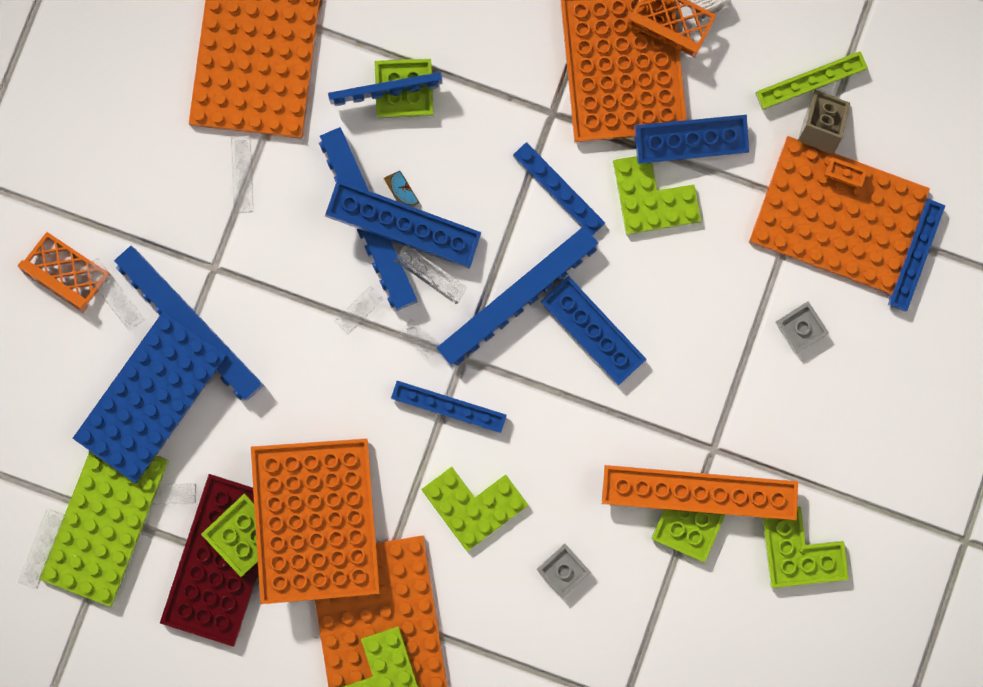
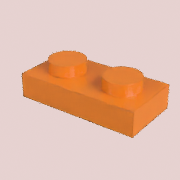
[824,157,868,189]

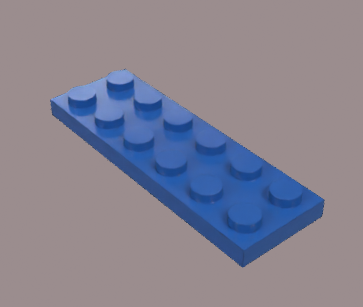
[634,114,749,164]
[540,276,647,386]

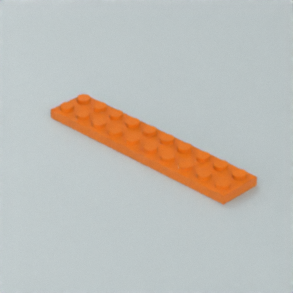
[601,465,799,521]

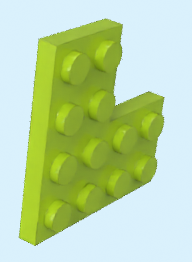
[613,156,701,235]
[421,466,529,551]
[762,506,849,588]
[342,626,418,687]

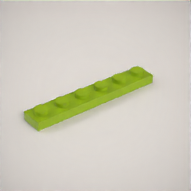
[755,51,868,110]

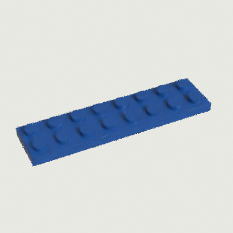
[325,179,481,269]

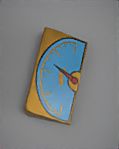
[383,171,420,207]

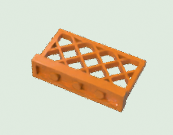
[628,0,716,58]
[17,232,110,313]

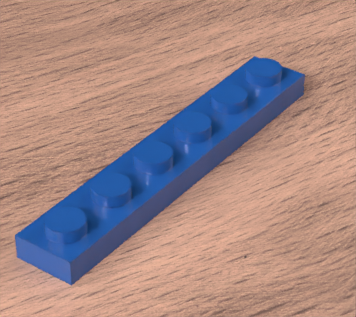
[328,72,443,106]
[513,142,605,236]
[888,199,946,312]
[391,380,507,433]

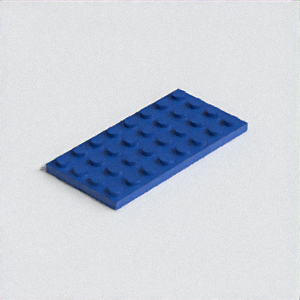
[72,311,227,483]

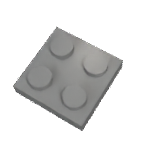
[775,301,829,354]
[536,543,591,598]

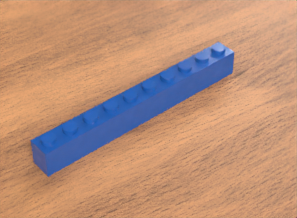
[319,127,418,311]
[436,226,599,367]
[114,245,264,401]

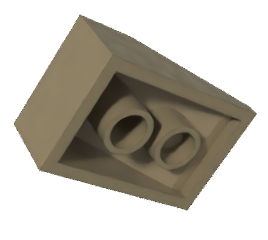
[798,90,850,154]

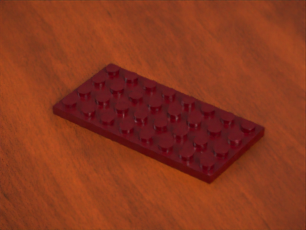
[160,474,258,647]

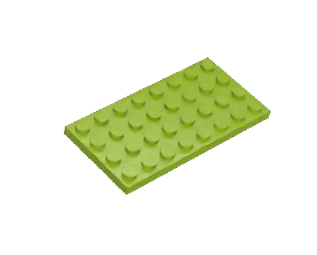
[39,451,169,607]

